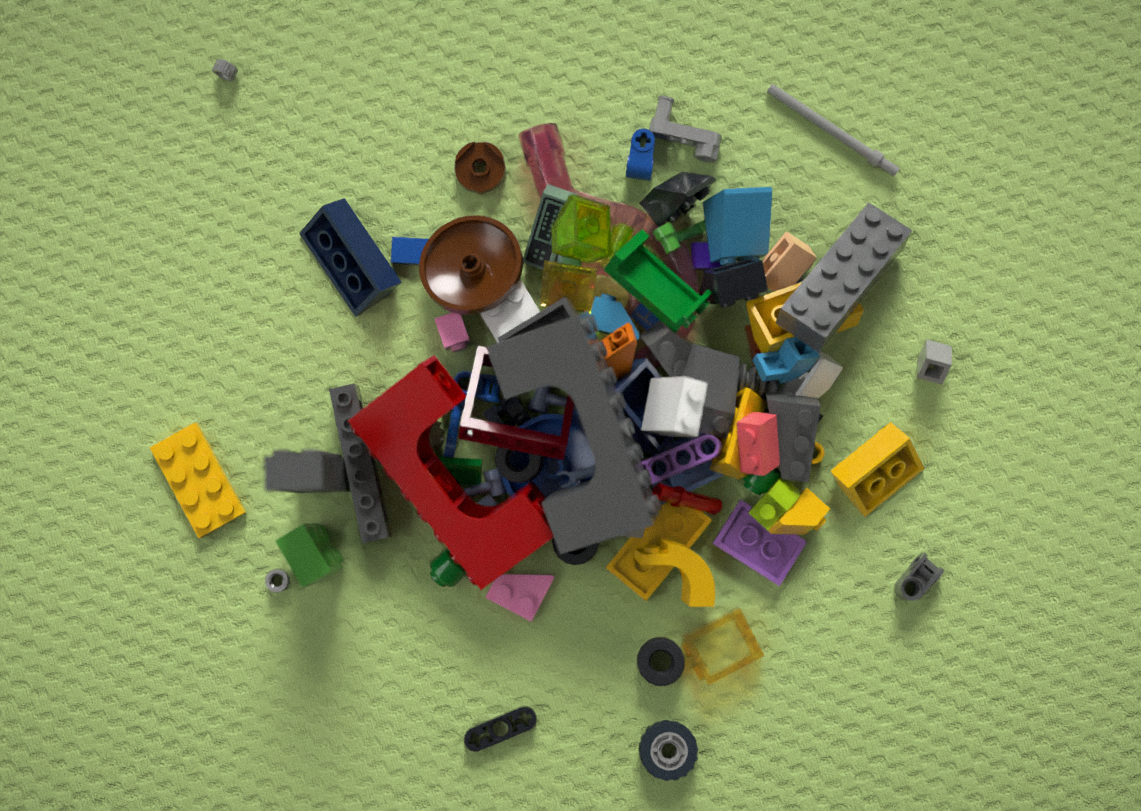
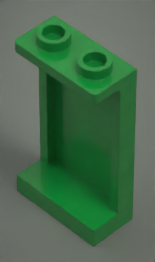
[604,229,712,333]

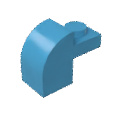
[752,337,820,384]

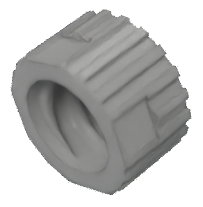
[212,59,238,82]
[265,569,290,593]

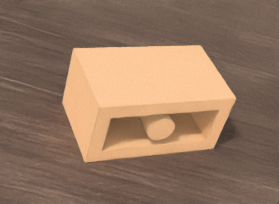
[762,231,817,292]

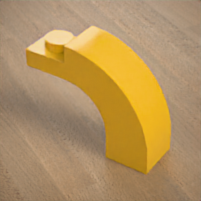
[634,538,715,607]

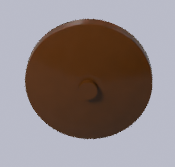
[419,215,523,314]

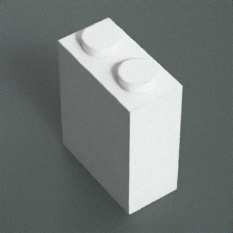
[641,377,707,437]

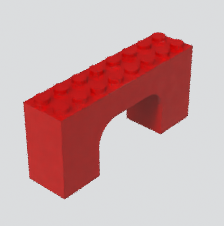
[348,355,554,590]

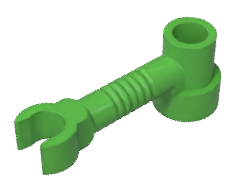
[652,220,706,254]

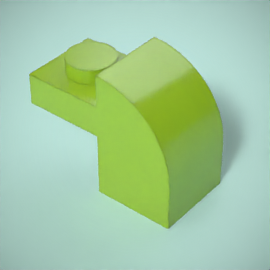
[747,475,802,531]

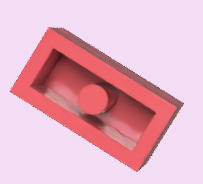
[737,412,780,476]

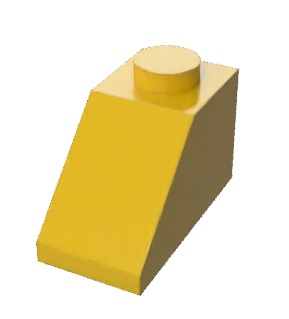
[768,487,830,535]

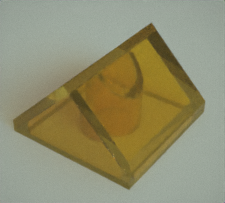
[540,261,597,313]

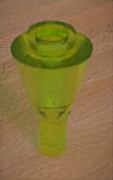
[601,222,635,268]

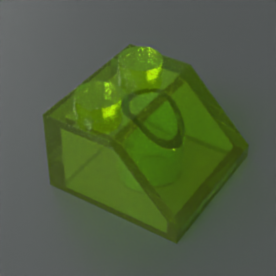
[551,194,612,264]

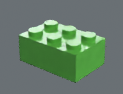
[275,523,344,588]

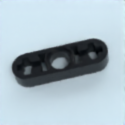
[464,705,537,752]

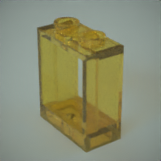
[681,607,765,685]

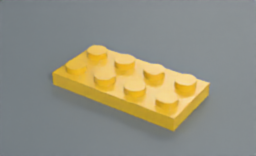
[149,422,246,538]
[605,502,712,601]

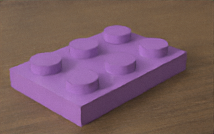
[712,499,807,586]

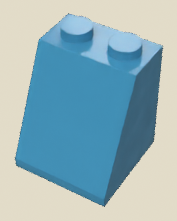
[702,187,772,266]

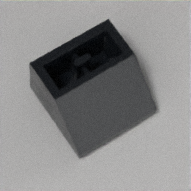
[639,172,716,227]
[699,258,768,307]

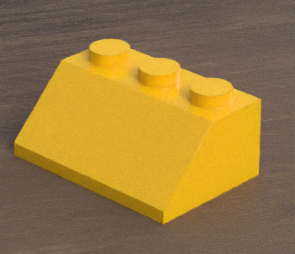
[709,387,767,480]
[830,422,925,517]

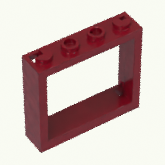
[458,346,575,460]

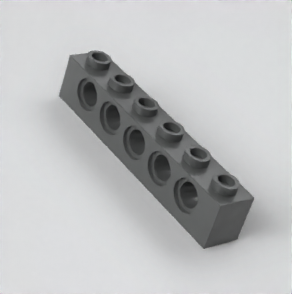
[329,383,392,543]

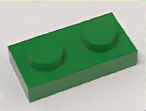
[438,457,482,485]

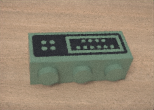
[523,184,579,272]

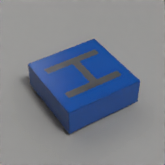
[630,303,659,330]

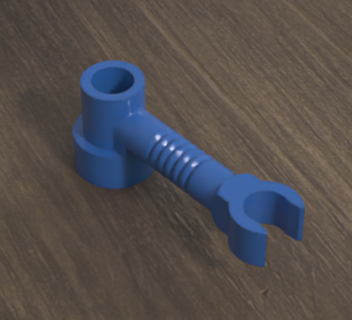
[443,398,466,458]

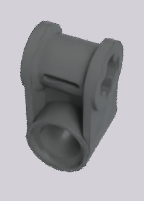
[894,552,944,601]

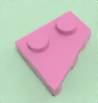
[485,574,555,622]

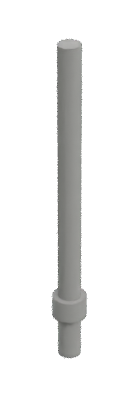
[767,84,900,177]

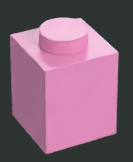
[434,312,471,353]

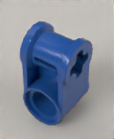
[625,128,655,181]
[454,371,501,404]

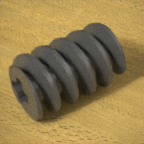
[737,363,780,399]

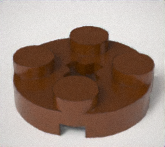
[454,142,506,195]

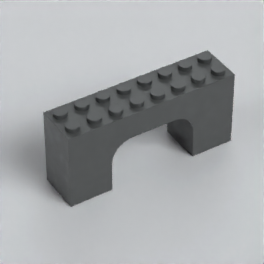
[486,311,661,554]

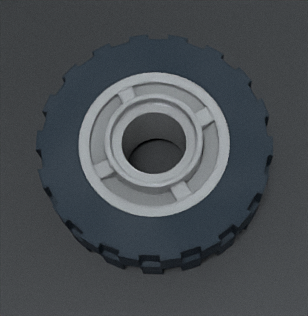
[639,720,698,781]

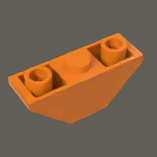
[601,322,637,380]

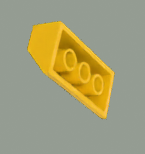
[746,282,864,353]

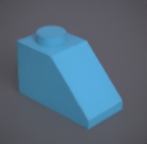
[590,294,640,342]

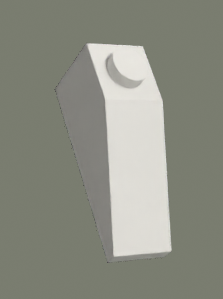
[767,352,843,413]

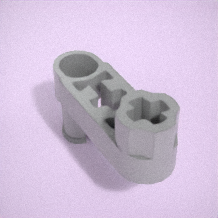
[649,96,722,162]

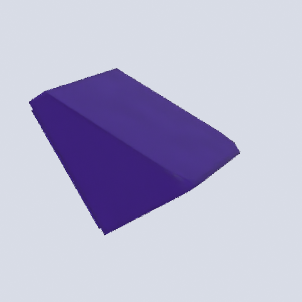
[691,242,721,271]

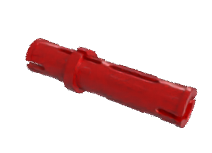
[652,483,722,515]

